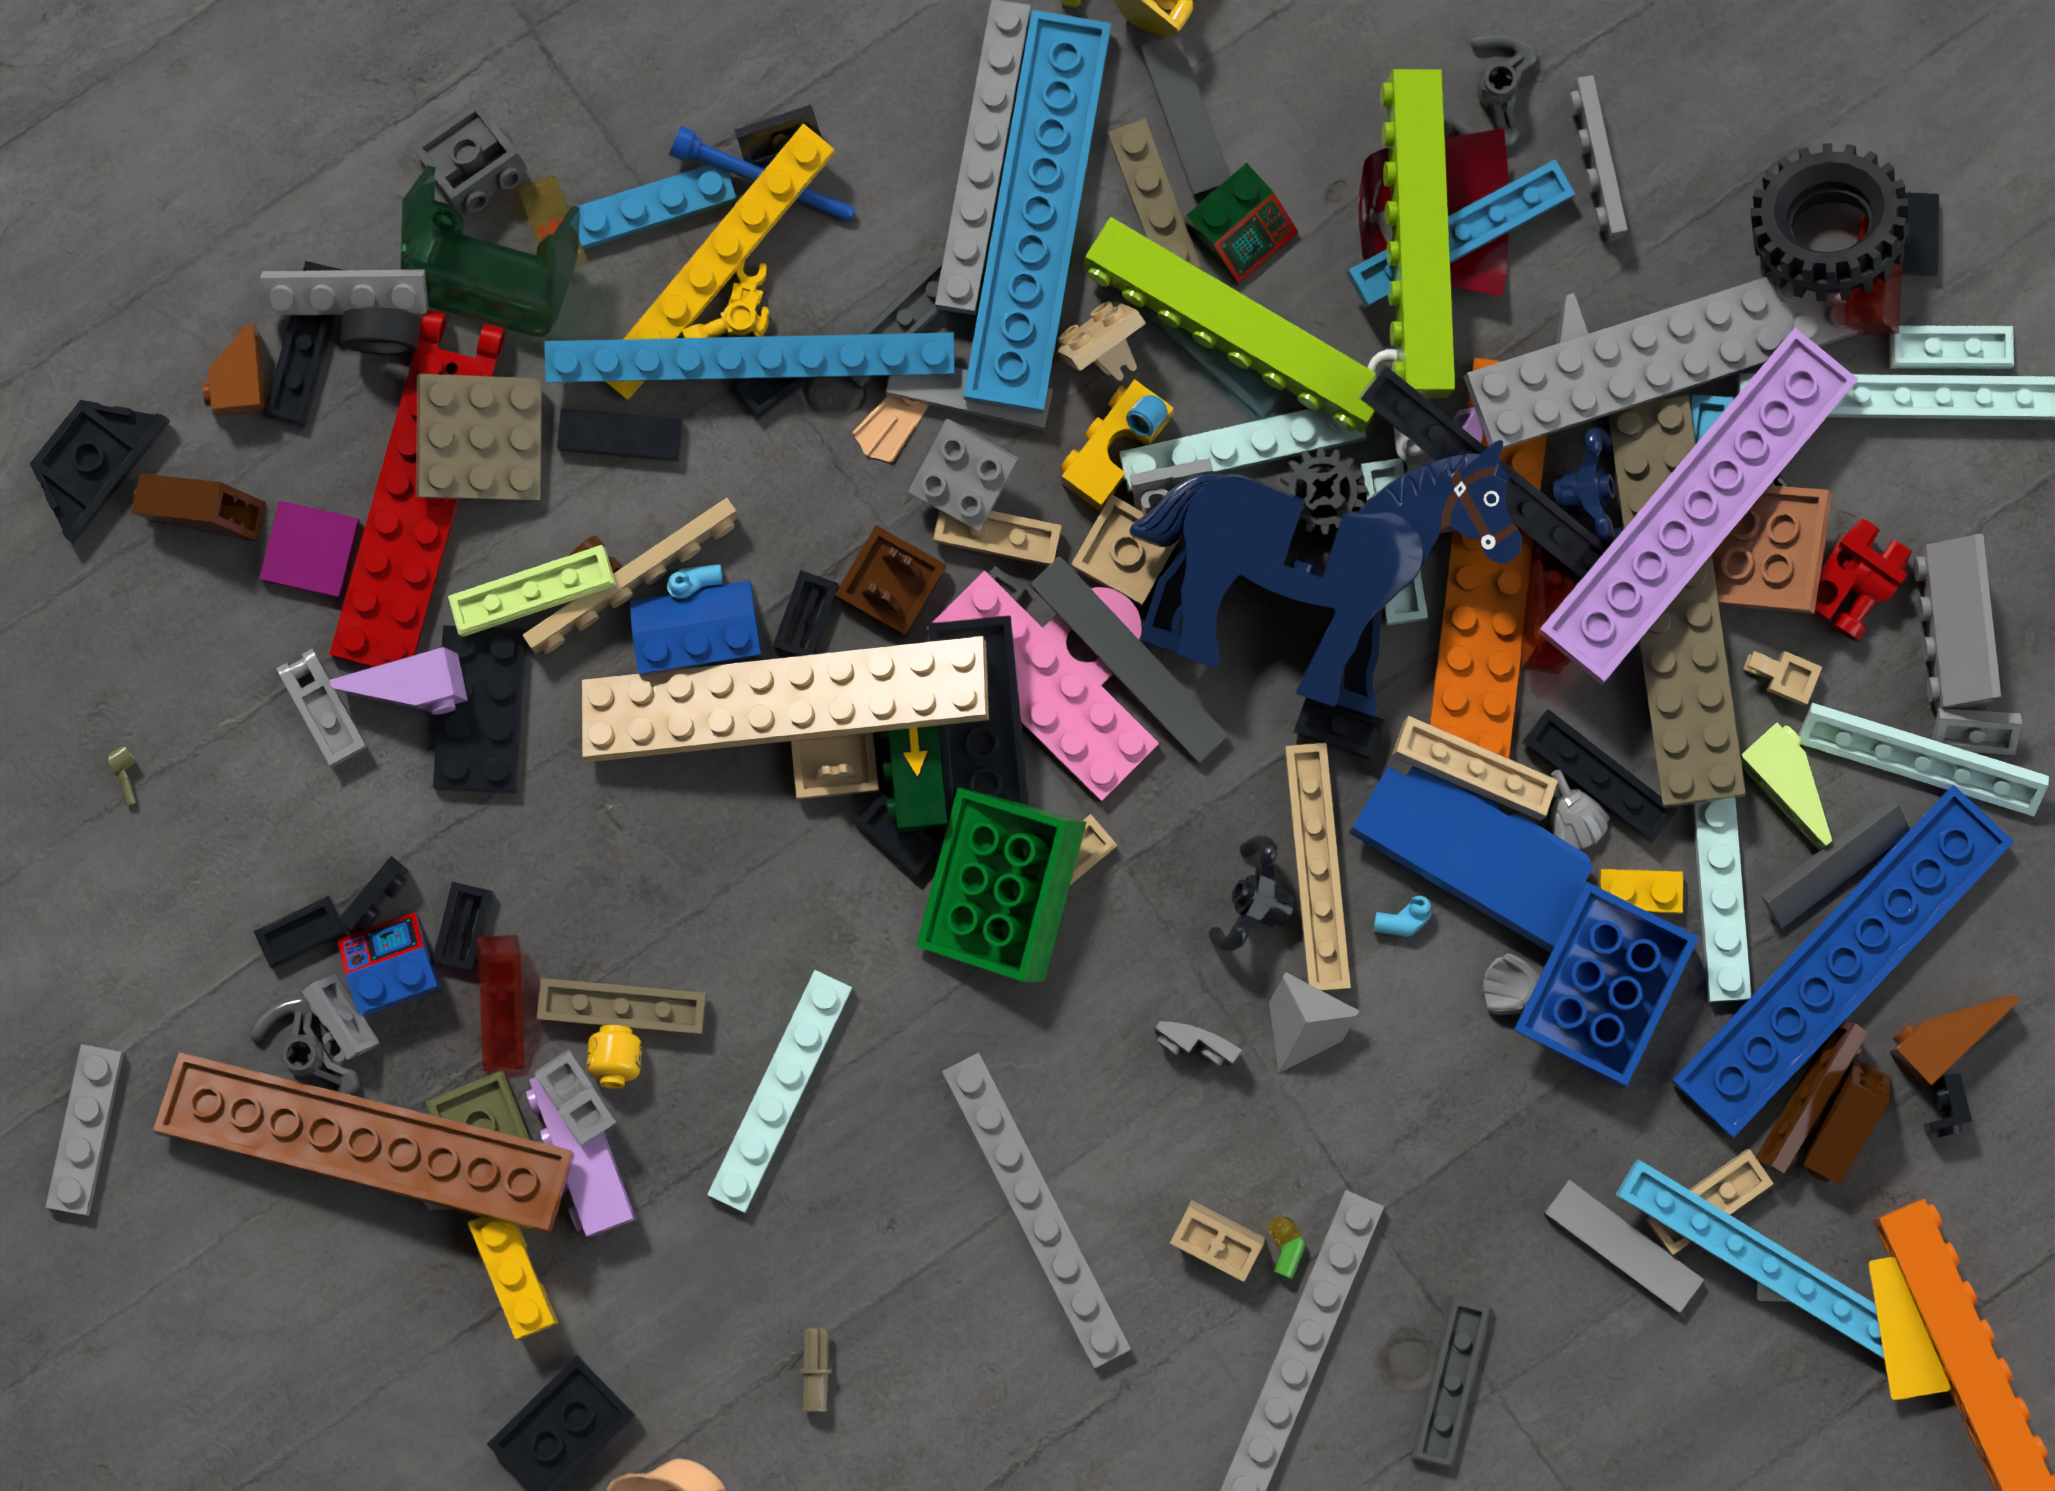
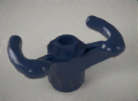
[1553,427,1624,547]

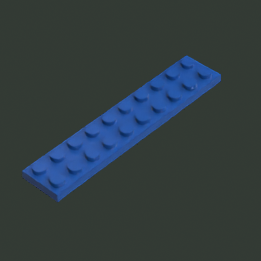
[1671,785,2014,1138]

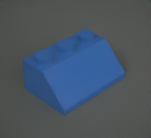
[629,581,763,676]

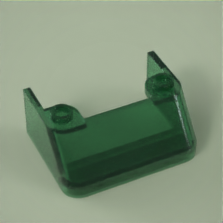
[401,165,580,337]

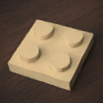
[1071,495,1182,607]

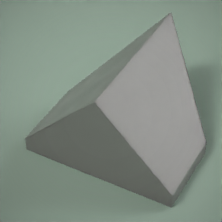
[1269,972,1359,1074]

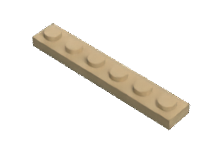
[523,498,738,655]
[1285,743,1351,991]

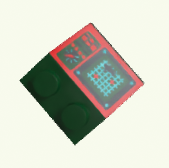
[1185,162,1299,285]

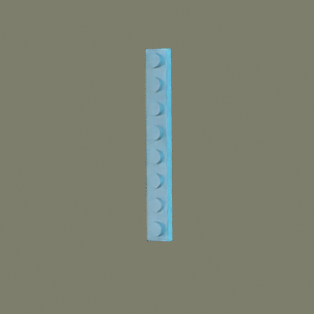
[1615,1159,1885,1360]

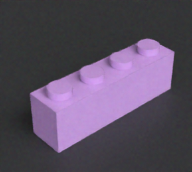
[526,1064,636,1237]

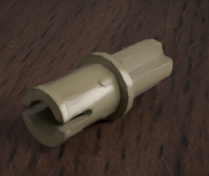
[799,1328,832,1412]

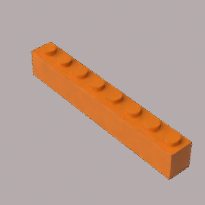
[1872,1199,2055,1491]

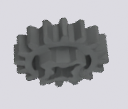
[1279,447,1367,538]

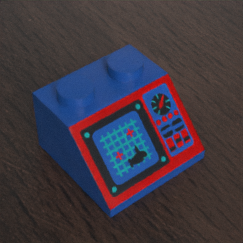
[337,912,443,1017]

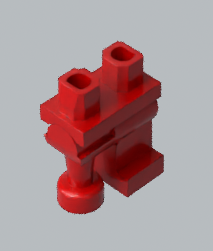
[1812,518,1912,642]

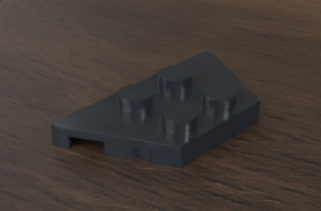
[29,400,170,544]

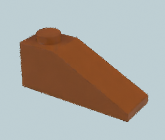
[1889,994,2020,1088]

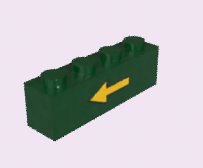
[880,725,947,833]

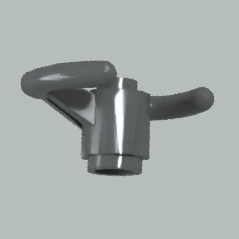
[1451,32,1538,149]
[250,995,360,1096]

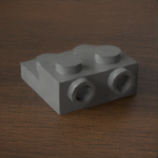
[412,101,528,216]

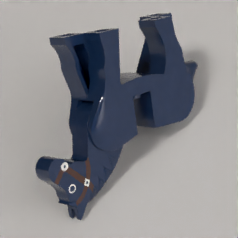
[1129,440,1522,716]

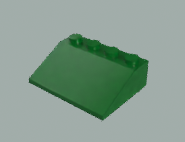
[916,788,1087,982]

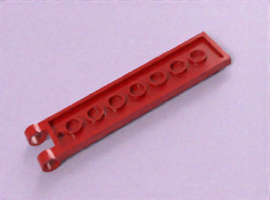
[329,309,506,667]

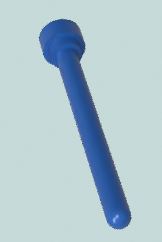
[669,125,856,221]

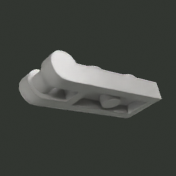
[276,648,368,767]

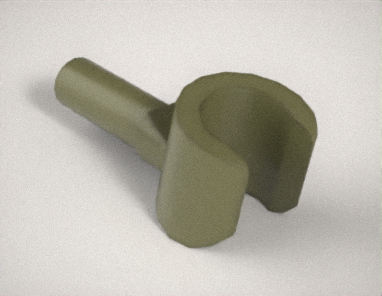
[108,746,136,806]

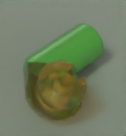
[1268,1216,1306,1279]

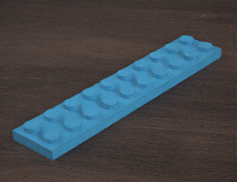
[963,10,1111,414]

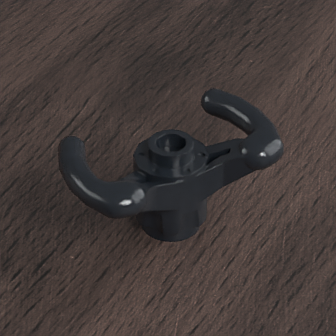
[1209,835,1294,952]

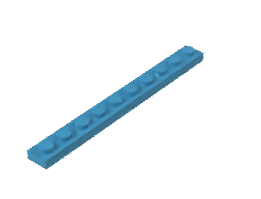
[544,333,954,383]

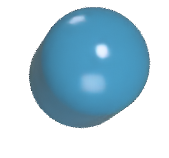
[1126,395,1167,437]

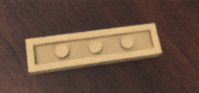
[1391,716,1558,821]

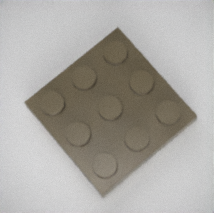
[416,374,541,502]

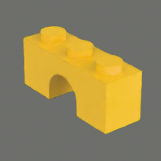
[1060,379,1174,512]
[468,1217,559,1340]

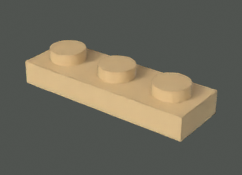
[933,510,1062,566]
[1646,1149,1774,1255]

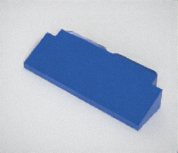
[1349,766,1594,953]

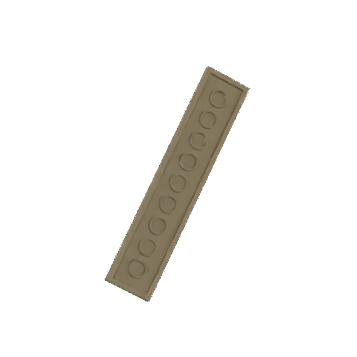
[1608,395,1746,808]

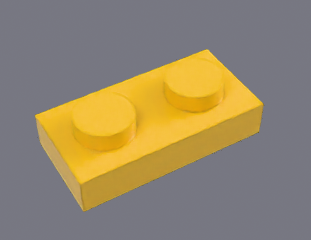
[1599,869,1683,914]

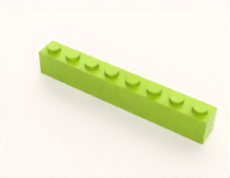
[1380,69,1455,398]
[1083,217,1376,434]

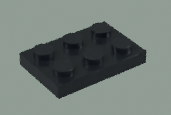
[487,1355,636,1491]

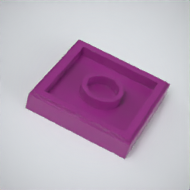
[259,500,360,599]

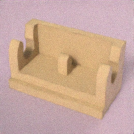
[1170,1199,1265,1282]

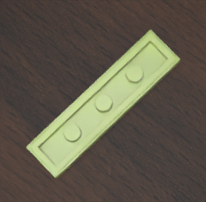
[448,545,616,637]

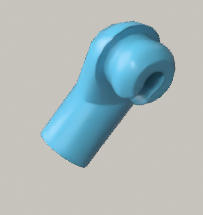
[667,564,723,599]
[1373,896,1432,937]

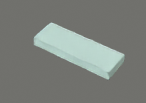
[1889,326,2014,369]

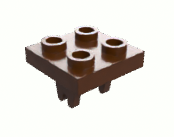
[835,525,947,637]

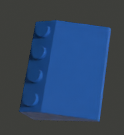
[1513,882,1699,1089]

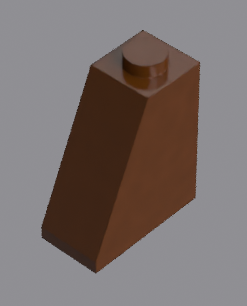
[131,473,266,541]
[1803,1058,1891,1185]

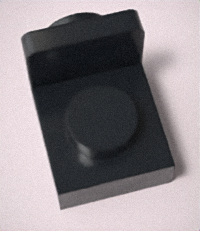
[1923,1073,1972,1138]

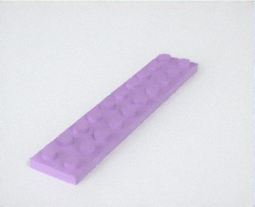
[1538,328,1858,685]

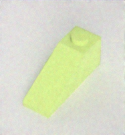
[1741,722,1832,850]

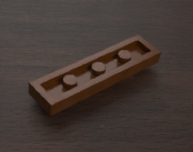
[1756,1021,1868,1174]

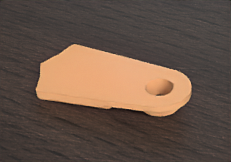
[852,396,929,464]

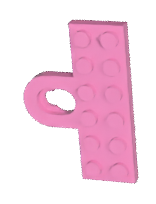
[926,570,1159,802]

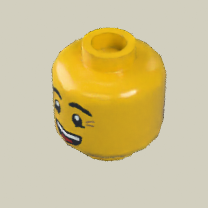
[586,1025,642,1089]

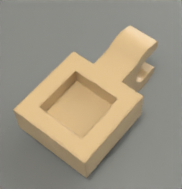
[1743,651,1822,706]

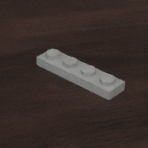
[1568,75,1628,242]
[260,270,428,315]
[45,1044,124,1216]

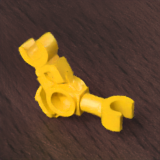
[682,261,769,338]

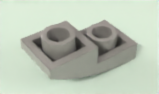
[1154,1021,1242,1067]

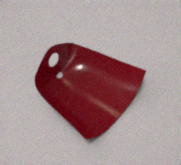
[1358,127,1509,297]

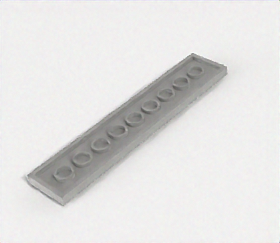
[1463,275,1865,449]

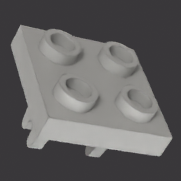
[908,419,1020,531]

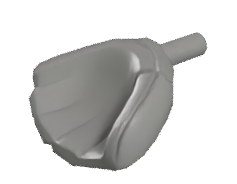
[1549,769,1610,849]
[1483,953,1540,1015]

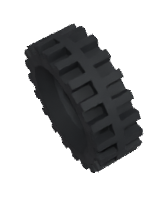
[1751,143,1910,302]

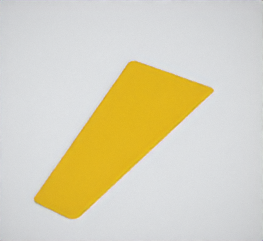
[1869,1257,1951,1400]

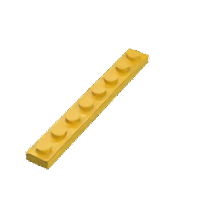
[606,123,836,400]

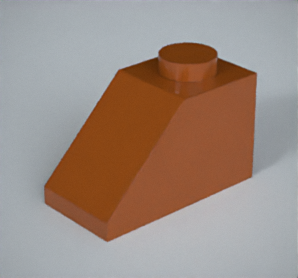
[203,324,266,417]

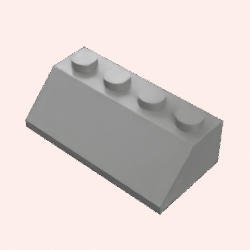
[1913,534,2001,712]

